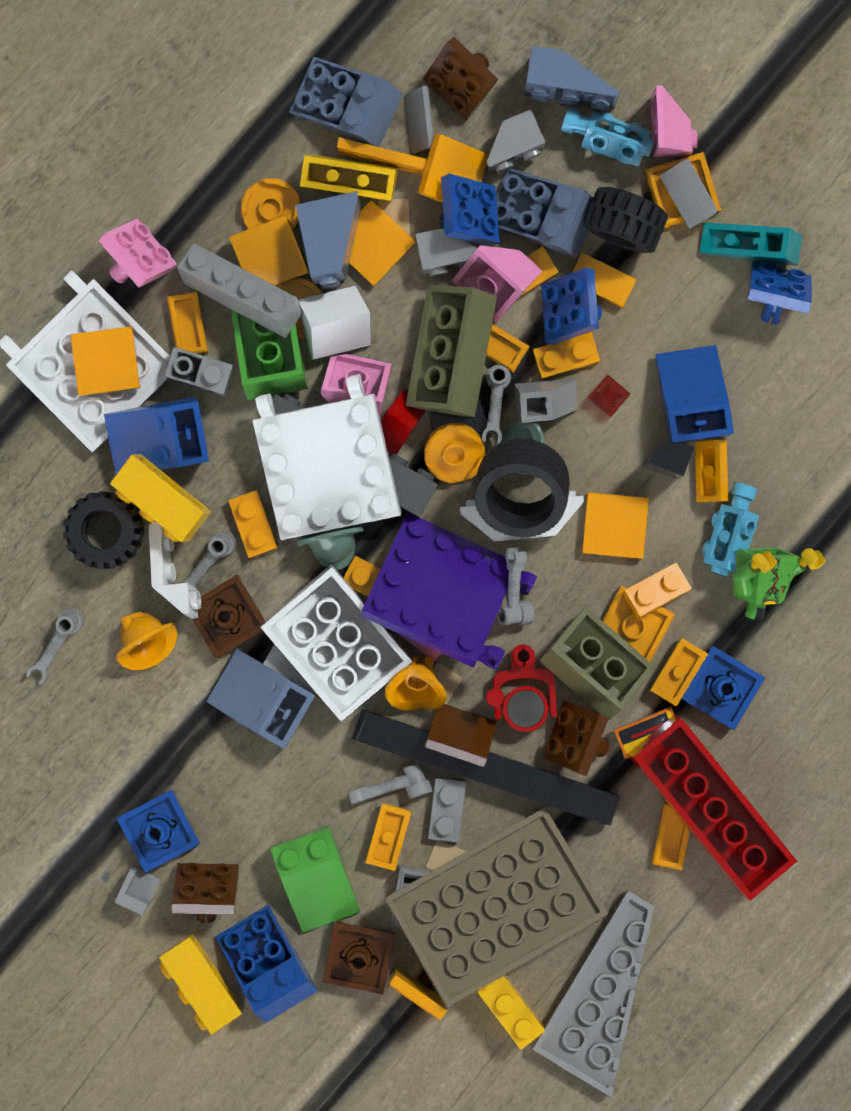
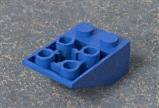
[655,345,734,444]
[104,397,209,475]
[215,905,318,1023]

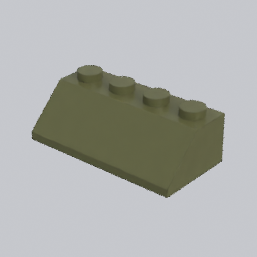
[406,285,497,417]

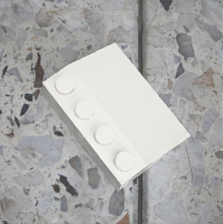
[260,564,412,721]

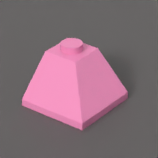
[650,85,697,159]
[452,245,542,322]
[321,353,392,417]

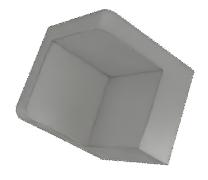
[114,866,160,915]

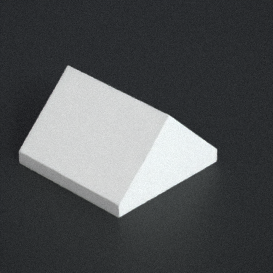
[298,286,371,360]

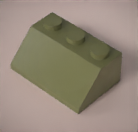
[538,607,655,721]

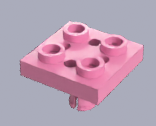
[99,218,177,287]

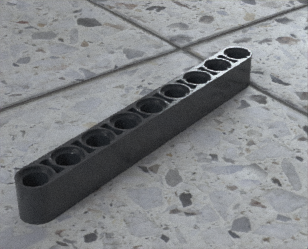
[352,709,621,826]

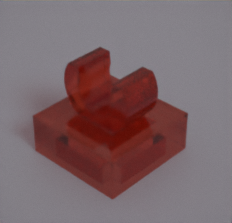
[587,374,631,418]

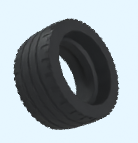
[474,438,570,538]

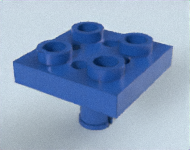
[439,173,500,247]
[748,262,812,324]
[541,267,602,345]
[681,646,766,730]
[117,789,201,873]

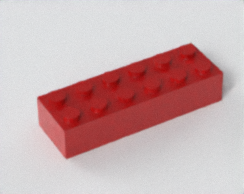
[627,715,798,901]

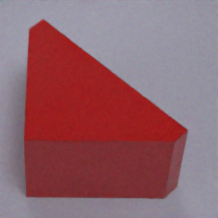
[381,389,427,455]

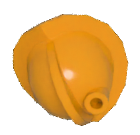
[115,612,178,670]
[385,656,447,711]

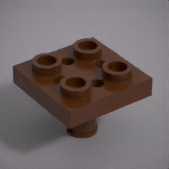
[423,37,498,120]
[192,574,266,659]
[542,700,609,776]
[172,863,239,923]
[323,921,395,995]

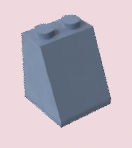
[296,191,362,289]

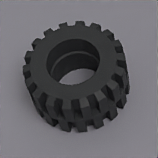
[583,187,669,253]
[63,491,144,569]

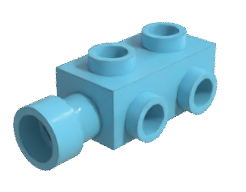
[561,107,655,167]
[703,482,759,576]

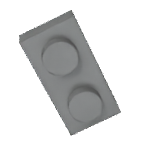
[428,777,466,843]

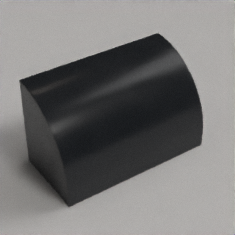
[643,443,694,479]

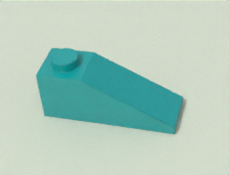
[700,222,803,266]

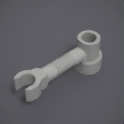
[482,365,511,445]
[181,531,236,587]
[497,547,534,626]
[27,608,84,685]
[348,763,433,804]

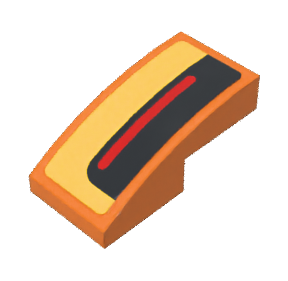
[614,706,674,759]

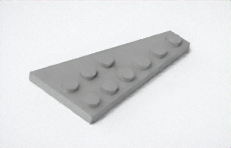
[532,889,655,1098]

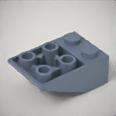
[524,46,619,112]
[289,57,403,147]
[496,168,593,259]
[206,648,316,749]

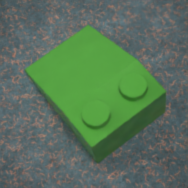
[231,291,308,400]
[270,825,361,933]

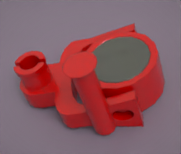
[486,644,557,732]

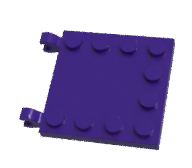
[360,512,537,669]

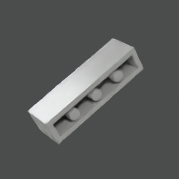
[177,243,302,338]

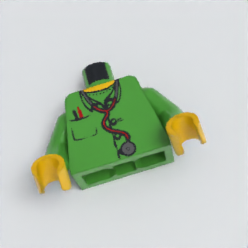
[732,547,826,620]

